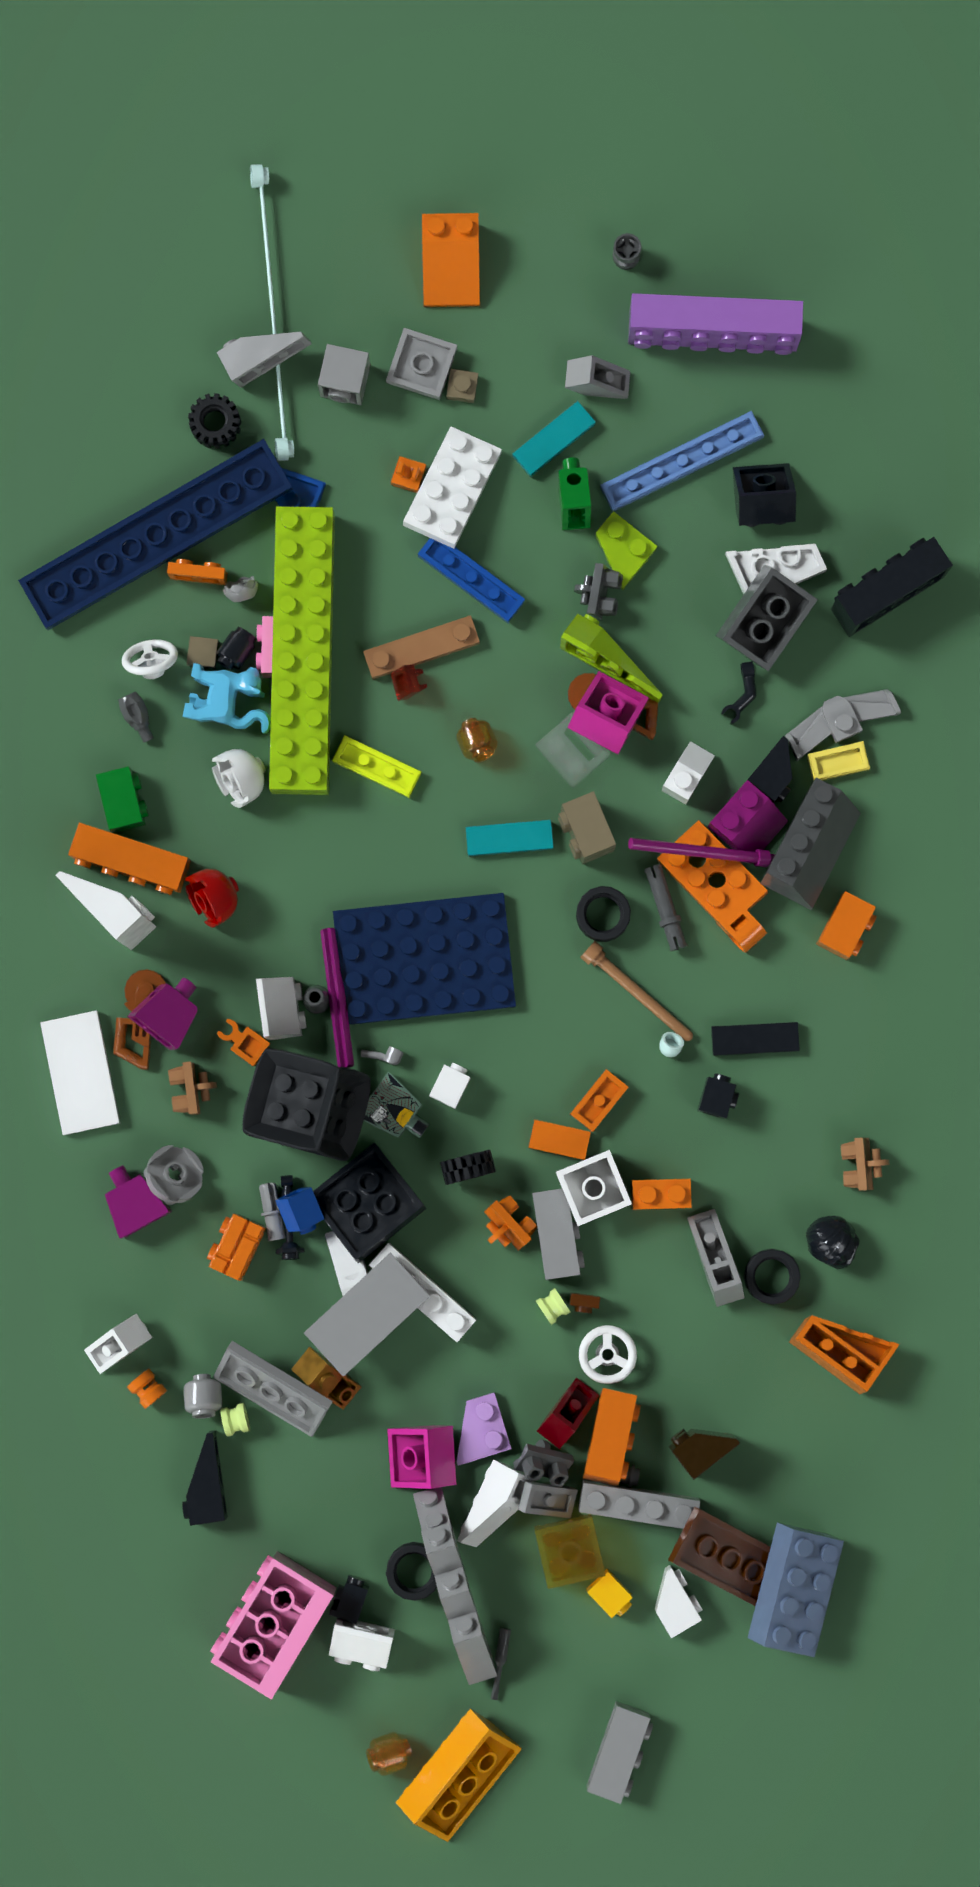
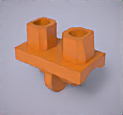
[484,1196,537,1251]

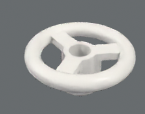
[122,640,178,679]
[579,1325,637,1384]

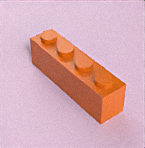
[68,822,191,896]

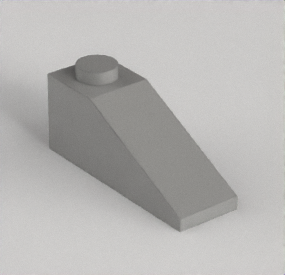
[217,332,312,388]
[687,1209,744,1307]

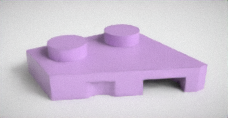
[457,1392,511,1466]

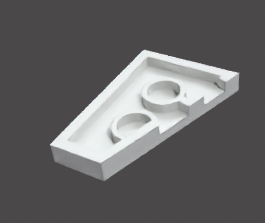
[725,544,827,595]

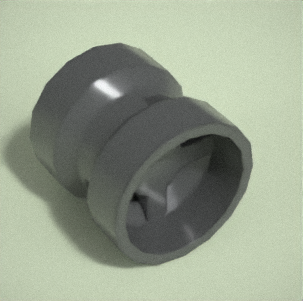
[612,233,642,270]

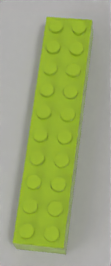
[269,506,335,795]

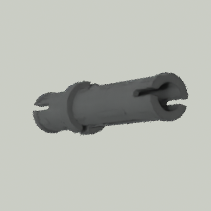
[644,864,688,952]

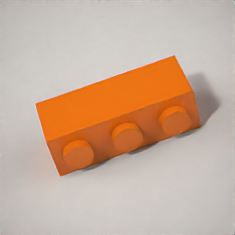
[583,1388,641,1486]

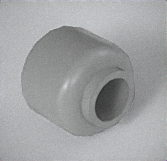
[184,1374,222,1419]

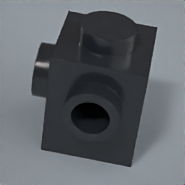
[697,1073,739,1119]

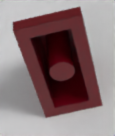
[537,1377,599,1449]

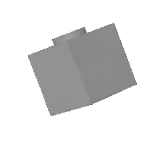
[318,344,371,405]

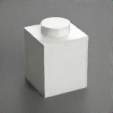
[429,1062,471,1109]

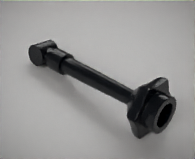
[276,1175,305,1260]

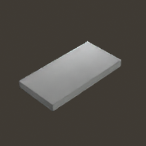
[304,1252,430,1377]
[213,1341,333,1437]

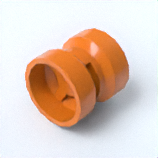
[127,1368,168,1409]

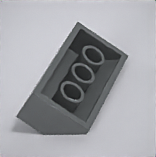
[760,777,861,910]

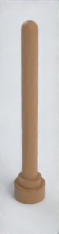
[580,941,693,1041]

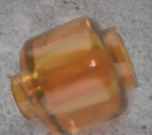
[456,718,498,762]
[366,1732,412,1776]

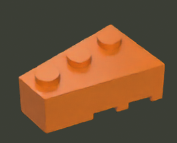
[789,1315,900,1394]

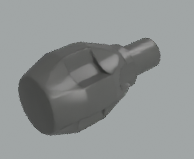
[118,691,154,743]

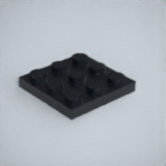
[313,1142,427,1263]

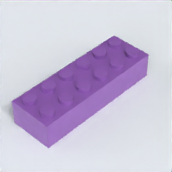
[628,293,803,355]

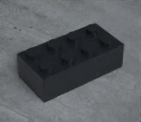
[831,537,953,637]

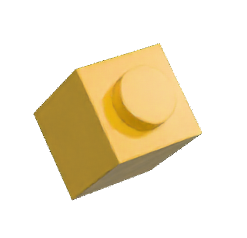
[586,1568,633,1618]

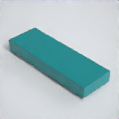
[512,401,596,477]
[465,820,553,857]

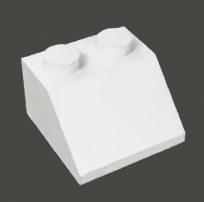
[256,977,307,1040]
[556,1150,632,1226]
[329,1618,395,1671]

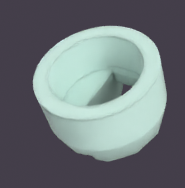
[659,1032,684,1057]

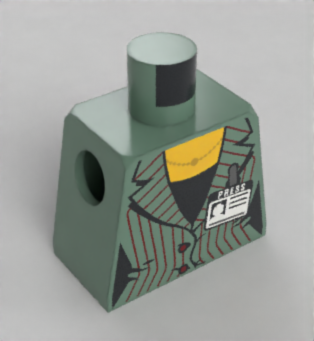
[364,1072,430,1139]

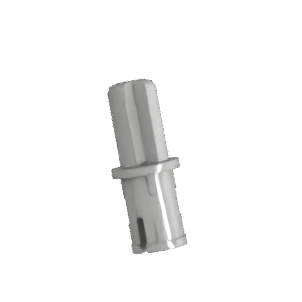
[259,1182,286,1241]

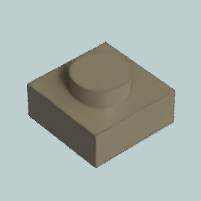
[446,369,478,403]

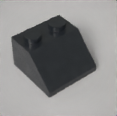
[733,463,796,527]

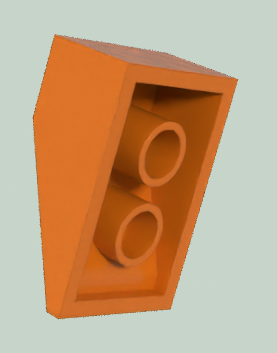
[422,213,480,307]

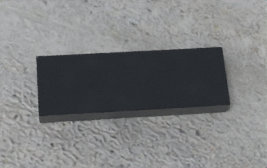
[711,1022,800,1056]

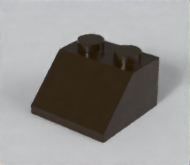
[668,1429,740,1480]

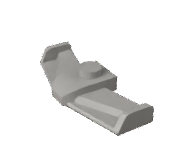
[785,689,901,761]

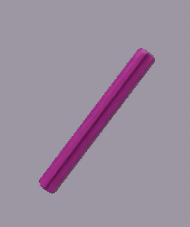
[320,928,354,1068]

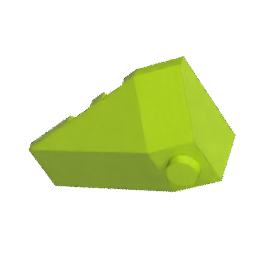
[560,614,663,704]

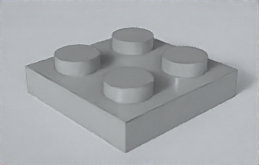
[386,328,458,400]

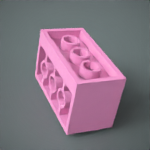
[210,1551,337,1700]

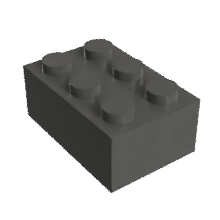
[716,565,818,671]

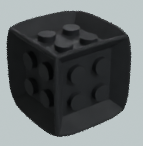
[242,1048,371,1161]

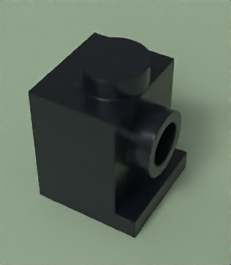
[329,1575,369,1624]

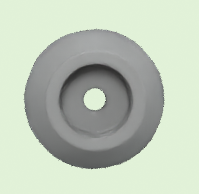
[223,576,258,602]

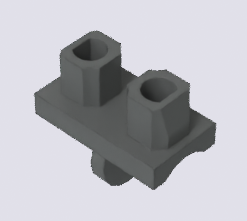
[574,563,623,620]
[513,1439,574,1487]

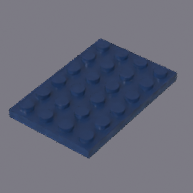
[333,893,516,1025]

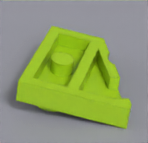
[595,511,658,590]

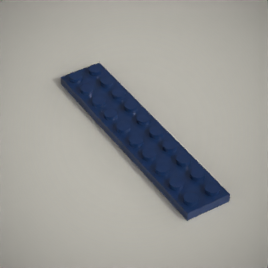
[18,439,293,630]

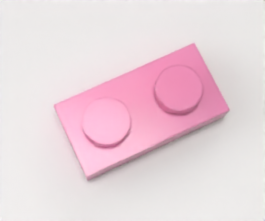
[256,616,273,678]

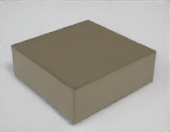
[186,636,219,669]

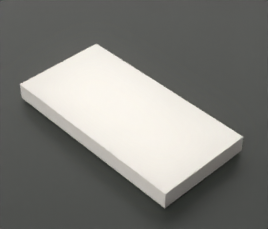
[40,1010,120,1135]

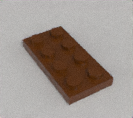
[668,1507,771,1606]

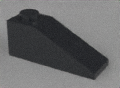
[182,1430,228,1526]

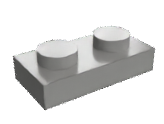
[518,1481,578,1518]

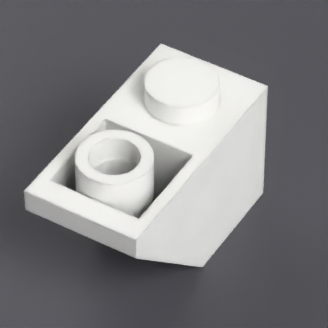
[655,1565,703,1638]

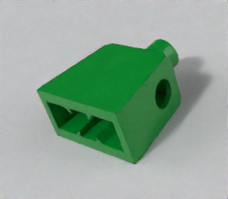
[558,457,591,531]

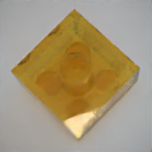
[534,1514,606,1589]

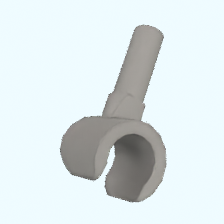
[361,1046,403,1065]

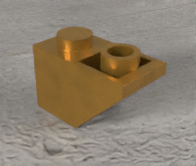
[291,1346,361,1410]

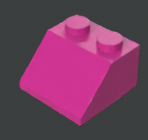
[568,671,649,754]
[387,1425,456,1489]

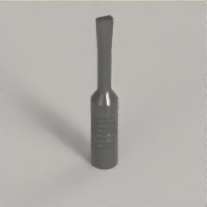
[491,1628,511,1700]

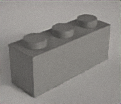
[532,1189,585,1280]
[586,1701,653,1804]

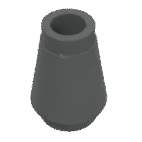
[303,985,330,1014]

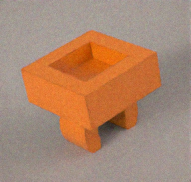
[391,456,427,493]

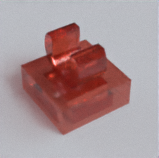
[391,664,427,701]

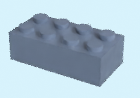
[748,1522,844,1657]

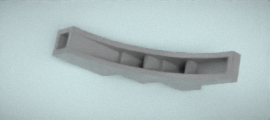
[413,1487,497,1685]

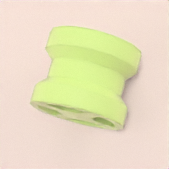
[536,1288,570,1325]
[220,1403,250,1437]

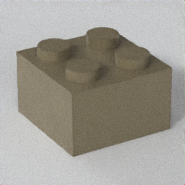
[558,791,616,865]

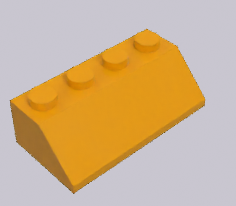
[396,1709,522,1842]

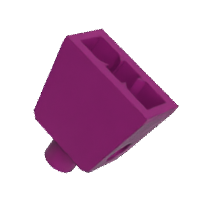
[127,978,198,1050]
[105,1165,172,1239]

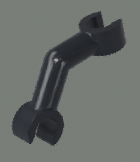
[721,661,756,724]

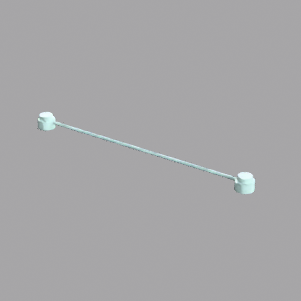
[250,164,294,461]

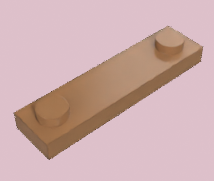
[363,615,480,680]

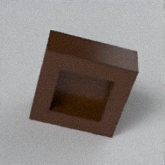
[569,1293,600,1313]

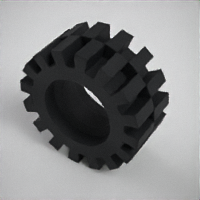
[188,393,241,449]
[440,1150,496,1185]

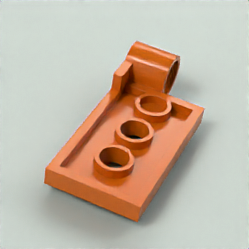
[657,820,768,953]

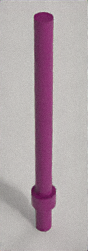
[628,838,775,867]

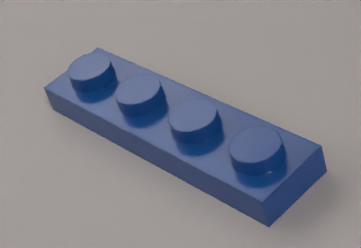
[418,538,525,623]

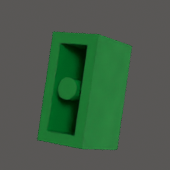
[96,766,149,833]

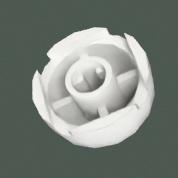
[212,749,266,808]

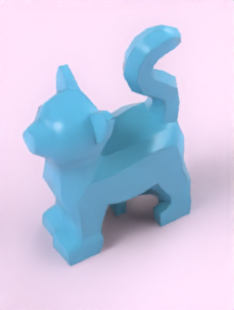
[183,663,271,734]

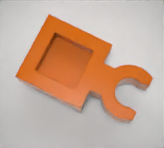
[217,1019,271,1067]

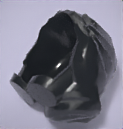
[806,1216,860,1270]

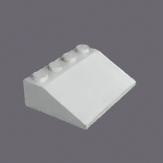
[56,871,156,950]

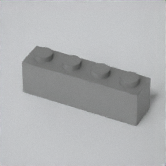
[578,1480,700,1529]

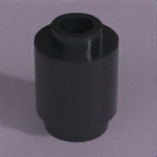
[216,627,256,671]

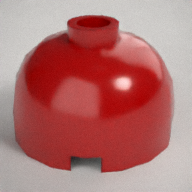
[185,869,239,928]

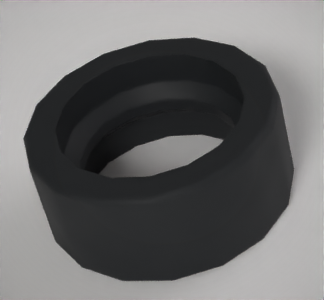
[576,886,631,942]
[744,1249,801,1305]
[386,1542,437,1601]

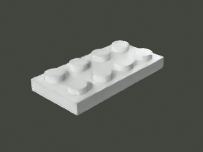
[403,427,502,549]

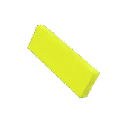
[332,735,422,798]

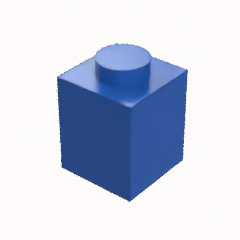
[275,1187,324,1235]

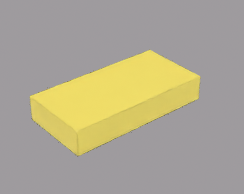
[807,741,870,781]

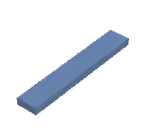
[600,411,764,512]

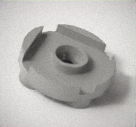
[144,1145,204,1205]

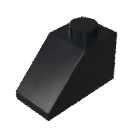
[748,736,792,803]

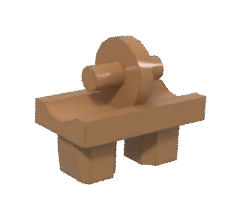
[168,1061,217,1115]
[841,1138,890,1191]

